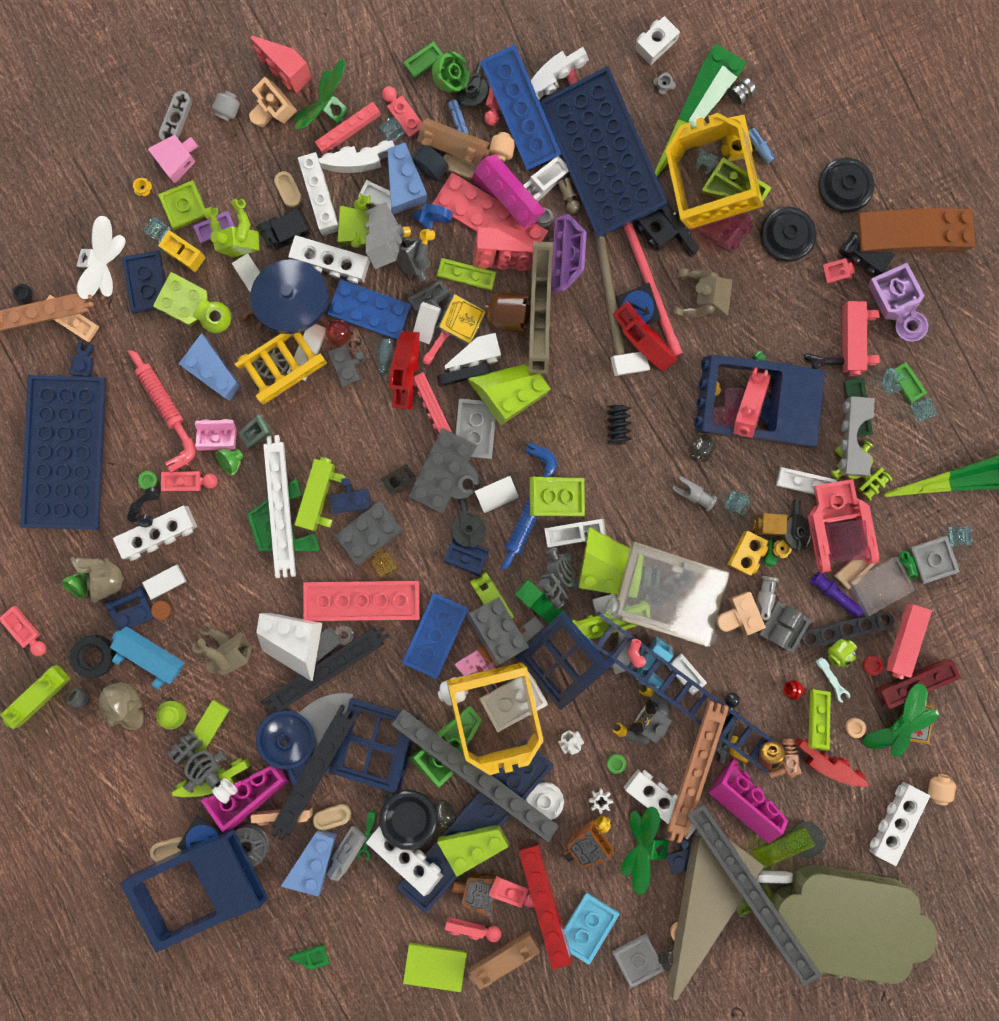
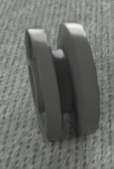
[234,823,270,867]

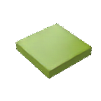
[158,180,206,230]

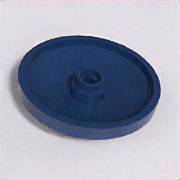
[250,260,328,334]

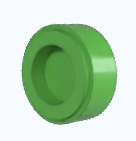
[138,471,159,490]
[606,753,626,774]

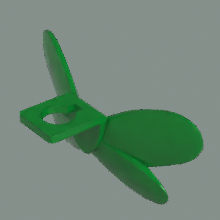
[293,59,347,130]
[863,684,939,757]
[621,807,668,895]

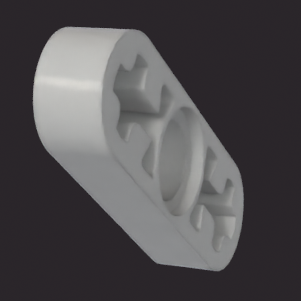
[159,91,192,141]

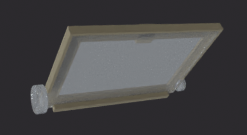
[605,542,729,647]

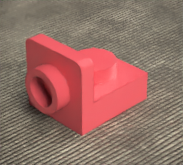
[823,258,855,284]

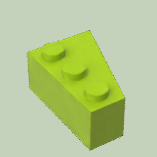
[700,157,772,201]
[437,824,509,876]

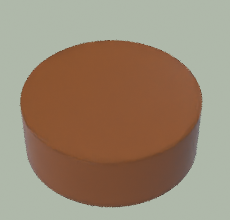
[151,601,172,620]

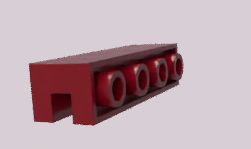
[875,659,961,709]

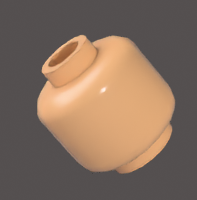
[489,132,515,163]
[928,774,956,805]

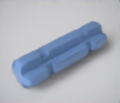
[448,100,468,134]

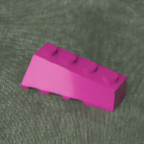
[472,154,546,228]
[709,758,788,844]
[200,766,291,832]

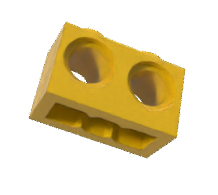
[721,115,753,161]
[158,230,206,272]
[727,531,768,576]

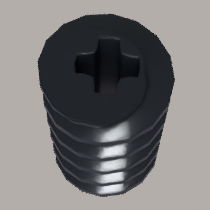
[607,405,631,445]

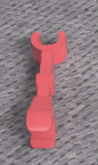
[423,329,452,366]

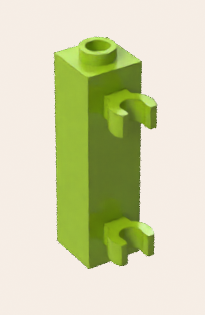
[295,457,346,531]
[0,665,71,729]

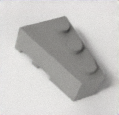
[366,202,405,269]

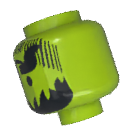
[828,639,858,668]

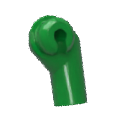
[898,551,918,579]

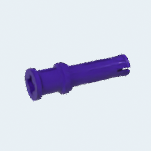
[809,571,864,618]

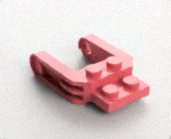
[807,479,879,573]

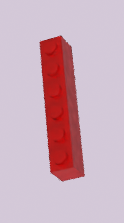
[519,843,573,970]

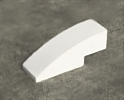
[523,156,569,202]
[545,519,606,547]

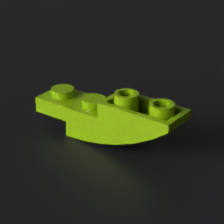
[172,758,251,797]

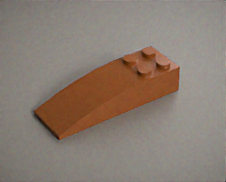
[858,208,975,253]

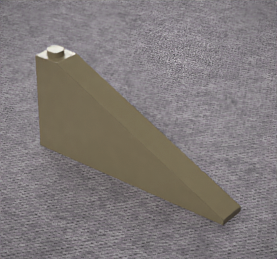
[666,829,764,1001]

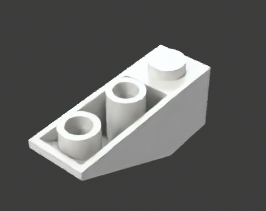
[445,333,501,372]

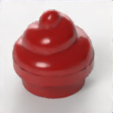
[784,680,805,700]

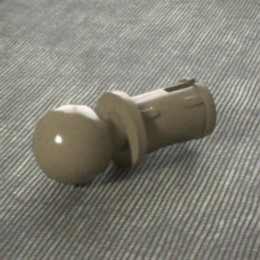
[558,178,581,215]

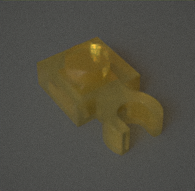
[371,548,398,579]

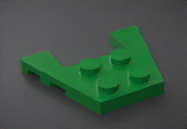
[247,479,320,551]

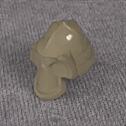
[71,556,124,603]
[99,681,144,730]

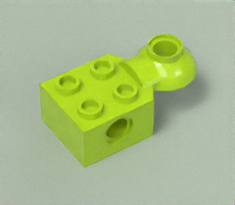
[153,272,231,333]

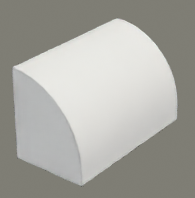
[475,476,519,513]

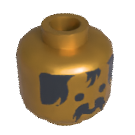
[759,741,785,771]

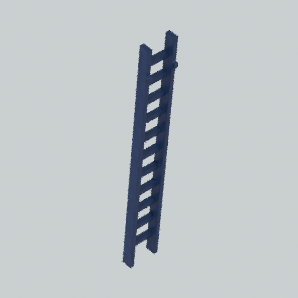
[584,612,785,773]

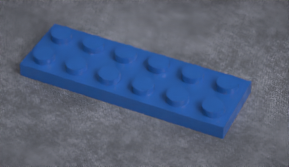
[480,44,561,170]

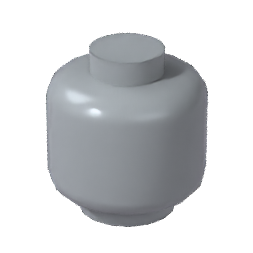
[212,91,240,121]

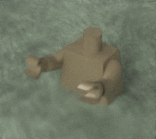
[673,269,732,319]
[192,622,252,676]

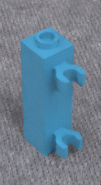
[110,626,185,690]

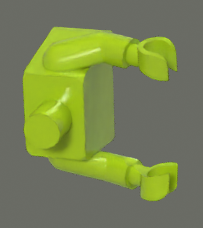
[338,193,371,248]
[204,199,259,258]

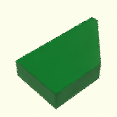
[289,943,330,970]

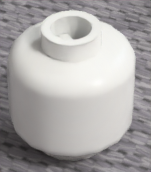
[438,677,468,706]

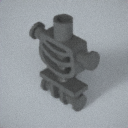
[538,547,579,609]
[167,729,227,793]

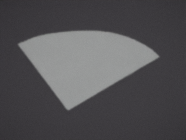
[280,693,353,754]

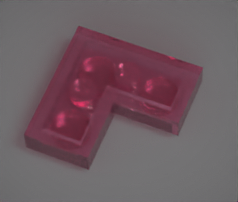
[712,388,744,427]

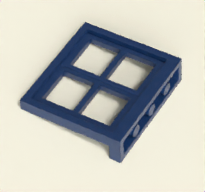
[516,612,616,710]
[330,698,420,793]

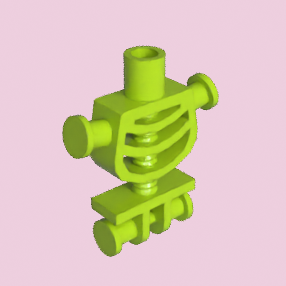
[831,440,893,501]

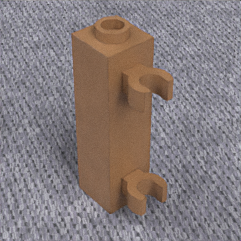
[417,118,490,165]
[469,930,541,990]

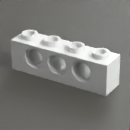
[298,152,339,236]
[288,235,370,284]
[113,505,197,561]
[624,769,696,839]
[869,782,930,866]
[366,826,443,896]

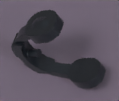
[127,487,161,528]

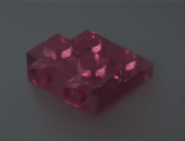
[697,213,753,253]
[825,520,870,562]

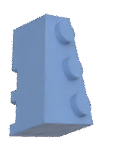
[387,143,427,215]
[179,333,241,401]
[281,830,337,897]

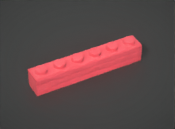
[315,102,381,155]
[413,372,451,436]

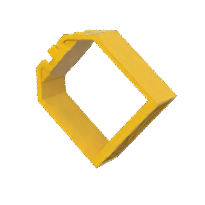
[666,113,764,230]
[446,662,543,775]

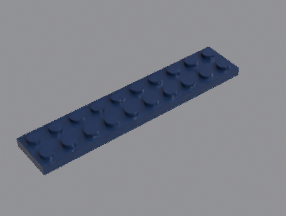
[396,739,554,914]

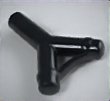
[804,353,844,369]

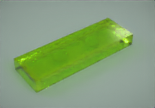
[753,827,815,869]

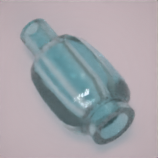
[376,338,395,374]

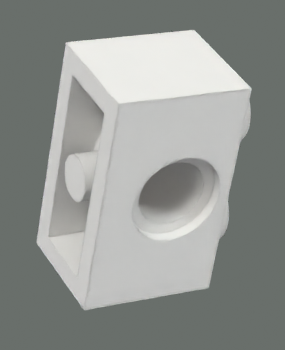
[635,16,680,66]

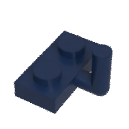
[330,478,371,514]
[666,836,691,874]

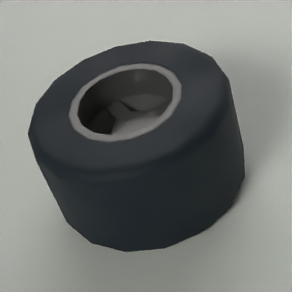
[412,145,449,181]

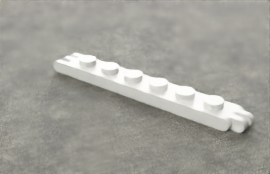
[264,435,296,578]

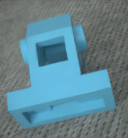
[636,636,673,689]

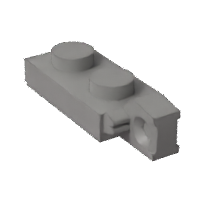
[326,826,367,881]

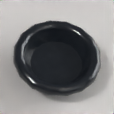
[818,157,875,213]
[760,206,817,262]
[379,790,437,850]

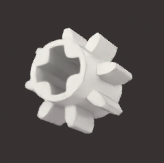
[558,730,584,755]
[588,788,613,814]

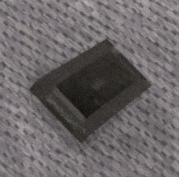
[380,464,417,496]

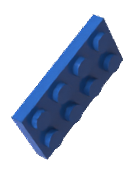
[327,279,412,341]
[402,593,469,679]

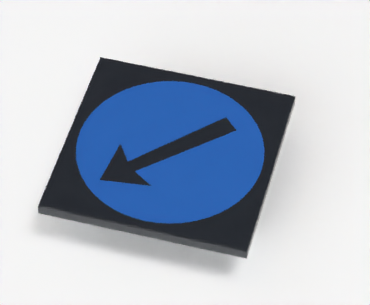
[616,283,661,325]
[177,815,224,850]

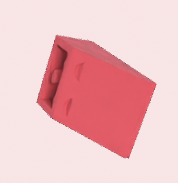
[250,36,312,93]
[473,227,533,271]

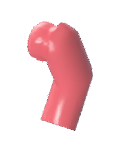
[627,639,646,668]

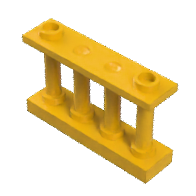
[235,332,327,405]

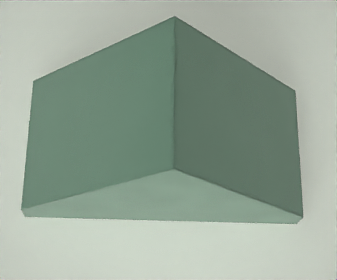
[239,415,274,449]

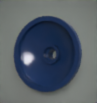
[256,711,315,770]

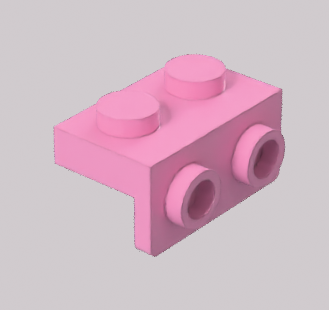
[195,419,237,451]

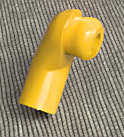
[728,736,750,763]

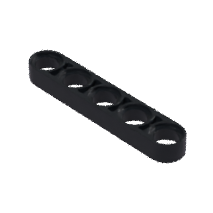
[801,611,894,648]

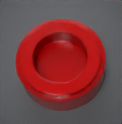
[862,656,884,676]

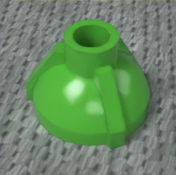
[216,449,243,476]
[61,572,88,599]

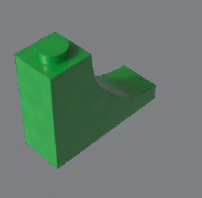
[515,578,570,632]

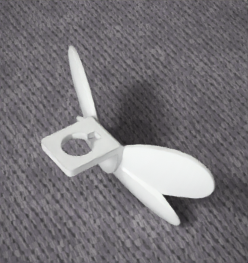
[77,216,125,299]

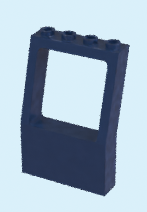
[694,355,825,448]
[120,829,268,953]

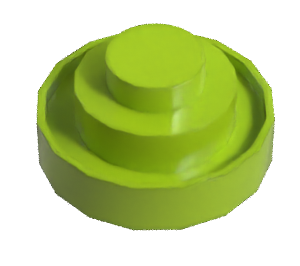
[156,700,187,729]

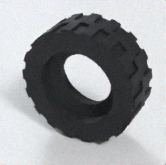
[69,635,116,678]

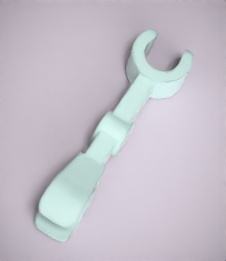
[816,658,850,703]

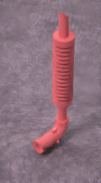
[127,350,196,473]

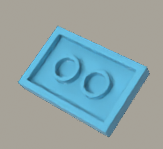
[564,892,620,965]

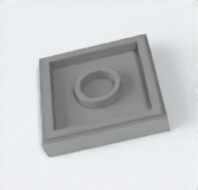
[909,536,960,584]
[612,933,665,988]

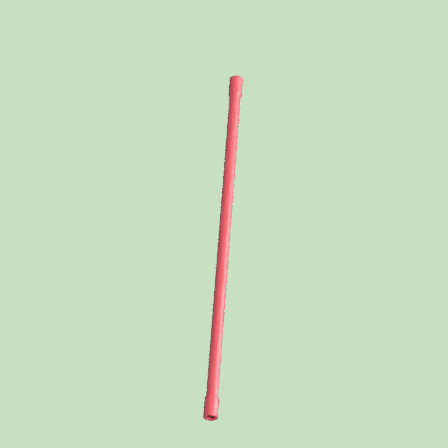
[566,56,683,356]

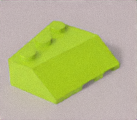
[467,364,551,425]
[579,526,643,598]

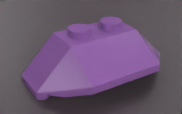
[551,214,587,294]

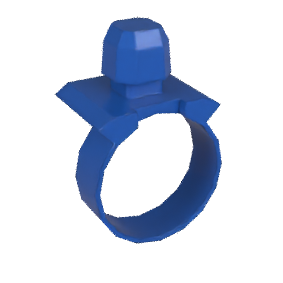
[413,203,453,230]

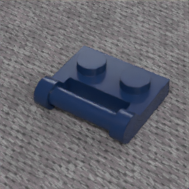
[105,586,155,631]

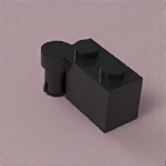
[256,209,311,250]
[838,232,895,276]

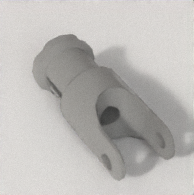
[672,476,718,512]
[757,576,779,620]

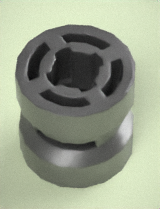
[730,78,757,105]

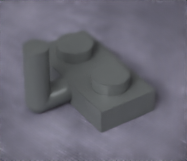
[408,280,451,324]
[328,345,366,388]

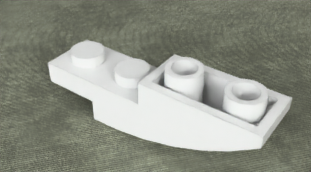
[531,47,589,101]
[319,140,394,173]

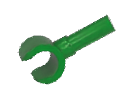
[763,539,777,567]

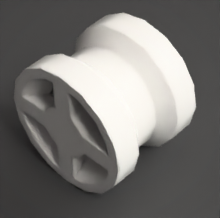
[212,778,238,804]

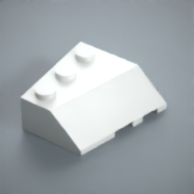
[256,613,322,681]

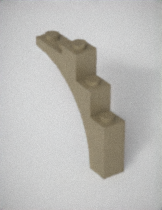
[528,242,553,374]

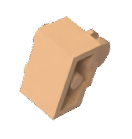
[249,77,297,127]
[716,592,766,635]

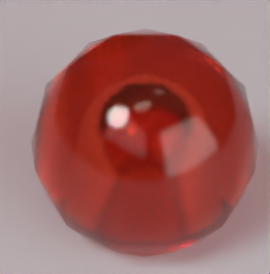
[324,320,351,346]

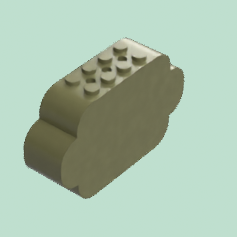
[770,864,937,985]

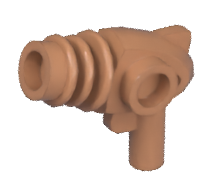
[768,738,801,779]

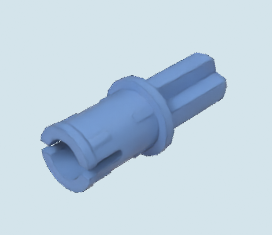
[748,128,776,165]

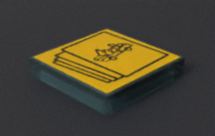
[436,293,485,345]

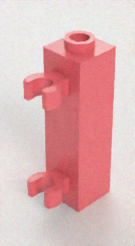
[842,301,879,376]
[733,368,771,438]
[886,604,932,679]

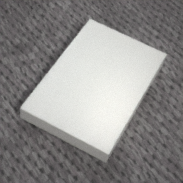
[479,672,548,733]

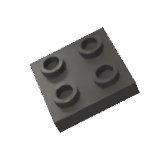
[758,601,812,654]

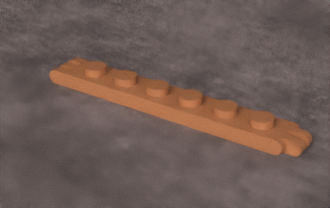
[0,293,94,332]
[667,701,729,843]

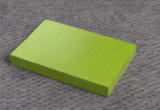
[530,477,585,517]
[403,942,467,992]

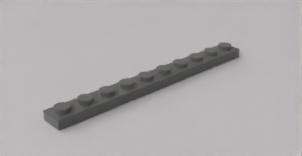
[391,709,558,842]
[687,803,821,987]

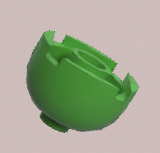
[432,52,470,93]

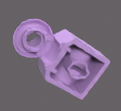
[868,263,929,342]

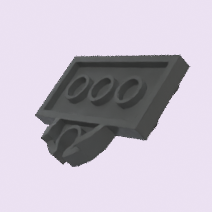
[409,428,479,514]

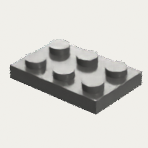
[335,501,404,567]
[467,597,529,667]

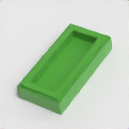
[403,41,443,80]
[889,362,927,404]

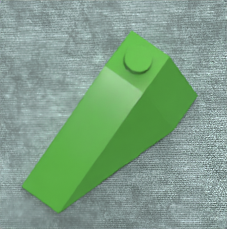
[408,705,482,788]

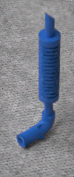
[500,442,557,571]

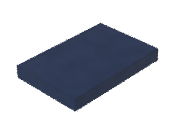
[122,250,166,314]

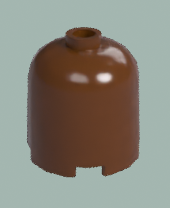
[485,292,531,333]

